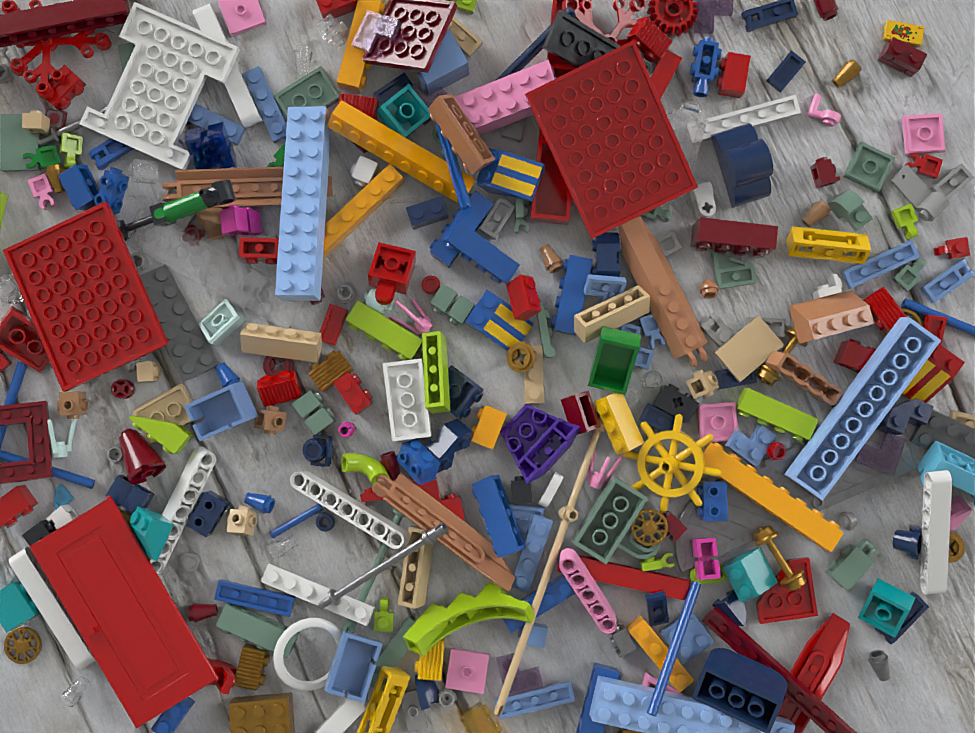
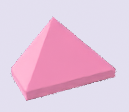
[950,496,972,531]

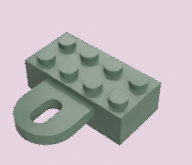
[572,475,662,564]

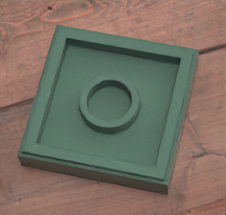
[843,142,895,193]

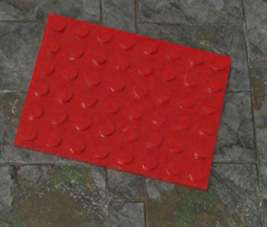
[525,40,698,239]
[3,202,169,392]

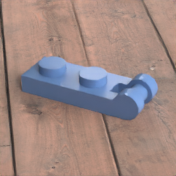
[921,258,975,304]

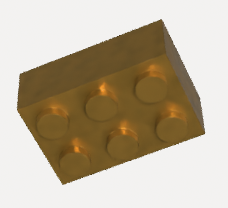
[229,692,295,733]

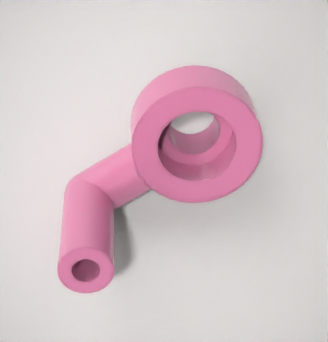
[808,94,841,127]

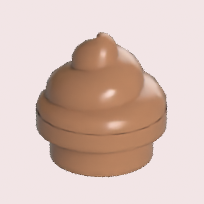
[699,278,719,299]

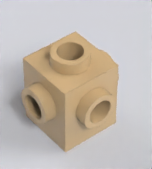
[686,370,719,399]
[227,506,257,536]

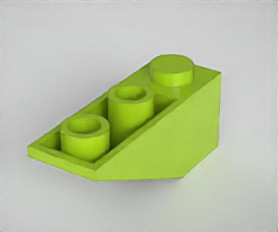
[129,416,194,454]

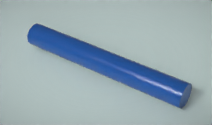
[269,504,324,538]

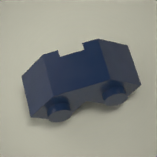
[591,233,621,277]
[876,399,934,436]
[425,419,473,473]

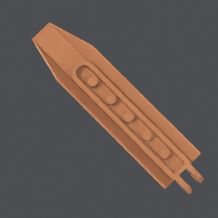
[162,167,333,207]
[618,216,708,367]
[372,473,515,592]

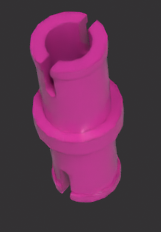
[338,422,356,437]

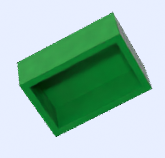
[588,326,641,395]

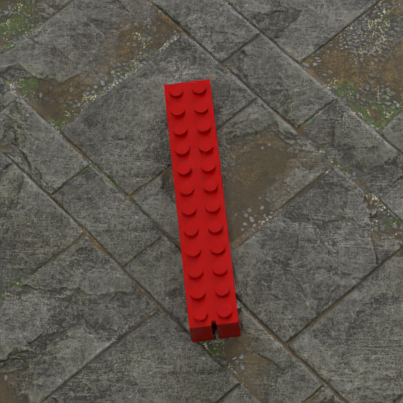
[530,0,592,225]

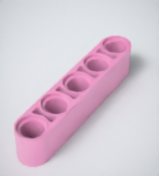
[559,548,617,634]

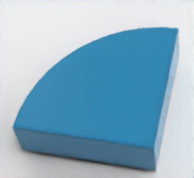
[54,484,75,510]

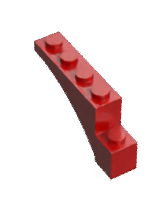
[360,477,465,520]

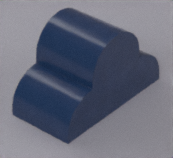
[711,123,773,208]

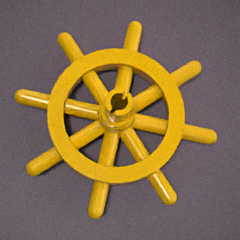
[622,414,722,513]

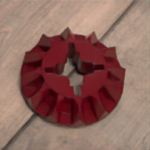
[263,356,294,376]

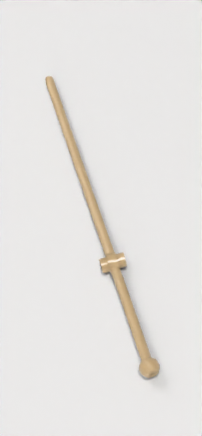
[494,418,606,716]

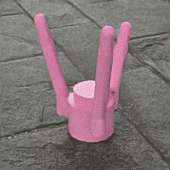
[390,299,433,336]
[586,449,623,490]

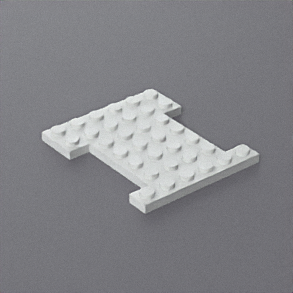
[79,2,240,170]

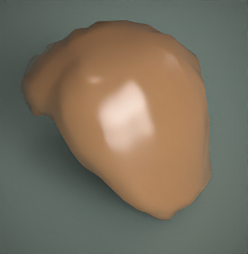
[195,207,227,240]

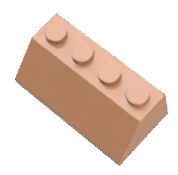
[428,94,495,175]
[788,291,874,344]

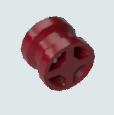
[111,379,135,399]

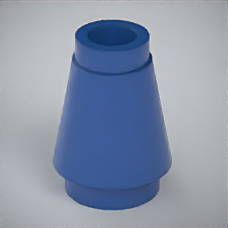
[215,362,240,388]
[244,492,275,514]

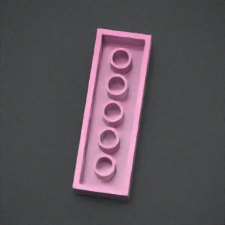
[454,60,556,135]

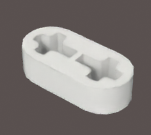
[538,472,563,508]

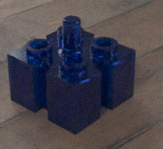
[184,122,236,170]

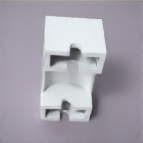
[383,359,433,441]

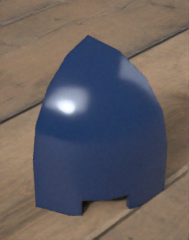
[712,590,747,626]
[415,675,439,711]

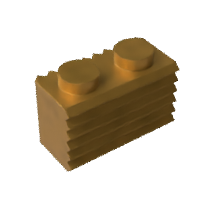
[308,350,354,392]
[234,644,270,691]

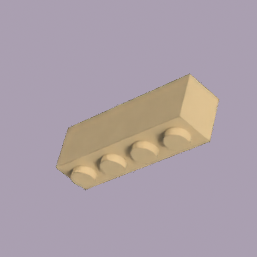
[574,285,650,343]
[240,323,322,363]
[398,525,434,609]

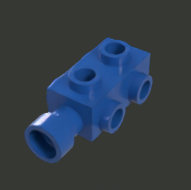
[690,37,722,97]
[94,167,129,213]

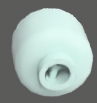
[364,287,394,314]

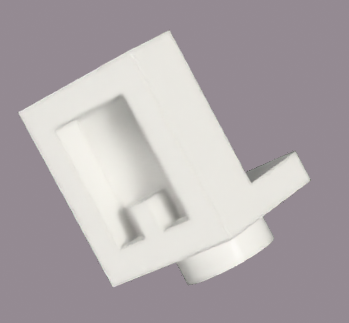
[812,274,842,300]

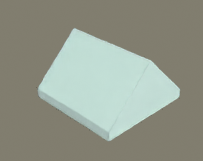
[198,299,246,346]

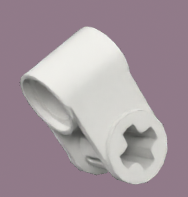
[690,182,716,219]

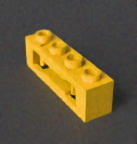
[786,226,871,264]
[357,666,410,733]

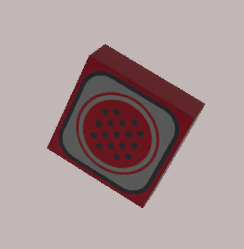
[45,108,68,130]

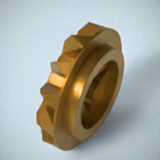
[507,342,536,373]
[948,532,965,563]

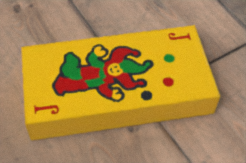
[882,20,925,47]

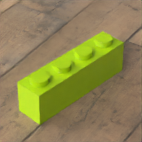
[346,300,422,361]
[422,331,450,414]
[736,388,819,442]

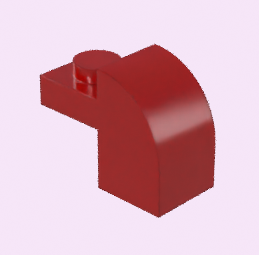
[208,658,237,694]

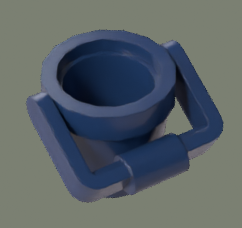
[302,434,333,467]
[893,525,922,560]

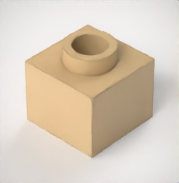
[22,110,50,134]
[136,361,161,383]

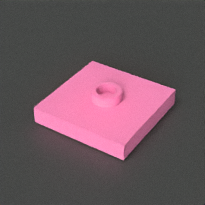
[218,0,267,37]
[902,113,946,155]
[697,402,738,442]
[445,648,489,694]

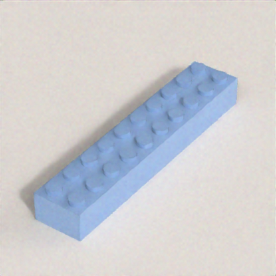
[275,106,331,301]
[785,317,941,501]
[589,675,795,733]

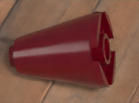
[119,428,166,484]

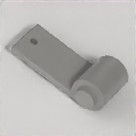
[890,165,949,221]

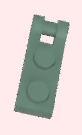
[536,304,556,358]

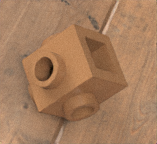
[57,391,89,419]
[254,406,287,435]

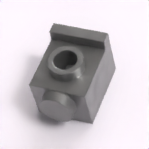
[609,624,637,658]

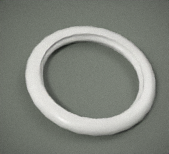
[273,618,342,691]

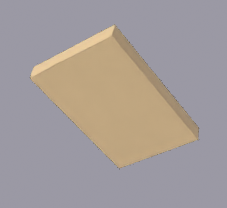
[714,315,784,382]
[131,383,193,445]

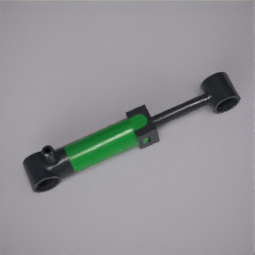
[116,180,236,242]

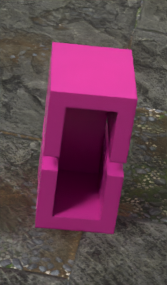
[219,205,263,237]
[692,538,721,580]

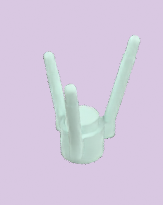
[47,419,77,458]

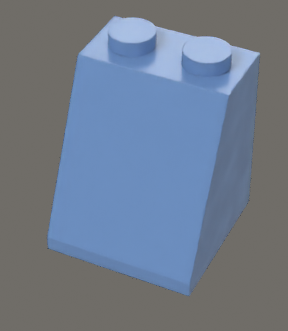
[417,29,469,96]

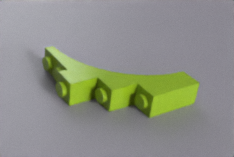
[403,582,535,656]

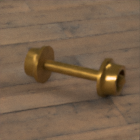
[756,325,808,386]
[753,525,806,592]

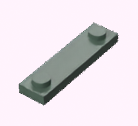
[370,616,416,688]

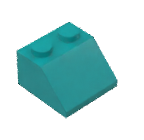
[376,84,430,138]
[129,506,174,561]
[723,547,778,603]
[858,578,916,638]
[0,581,41,633]

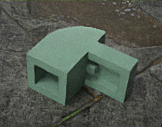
[828,190,873,232]

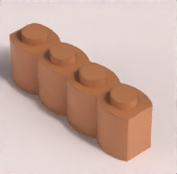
[766,351,843,405]

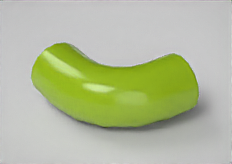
[341,453,390,486]

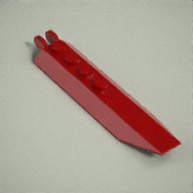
[777,613,851,733]

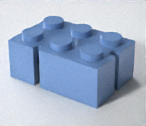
[184,381,258,441]
[324,630,383,703]

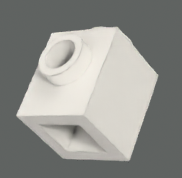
[350,156,380,188]

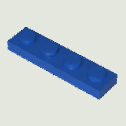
[214,579,296,617]

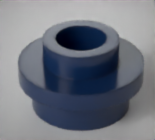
[316,512,335,532]

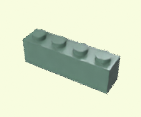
[216,603,300,658]

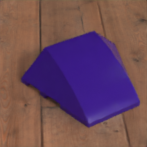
[500,404,581,485]

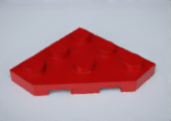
[756,557,818,624]

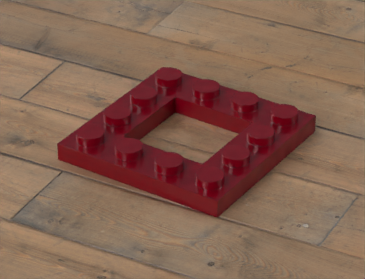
[0,401,53,484]

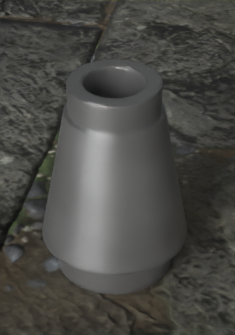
[868,650,891,681]

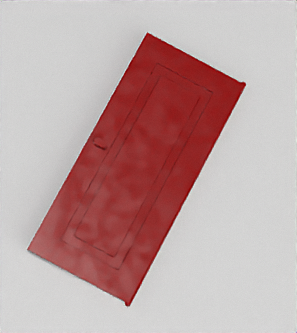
[29,496,219,729]

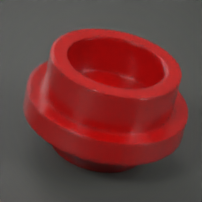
[421,275,441,295]
[767,441,786,461]

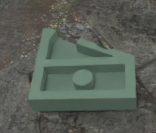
[712,252,757,289]

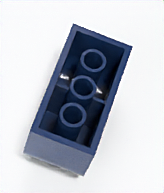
[692,648,787,733]

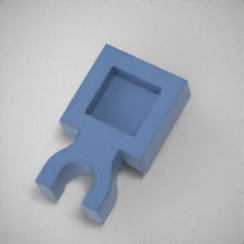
[637,314,666,349]

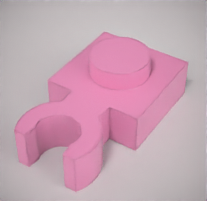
[28,173,57,210]

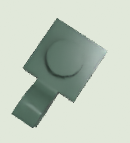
[514,198,529,233]
[640,206,672,222]
[892,258,927,292]

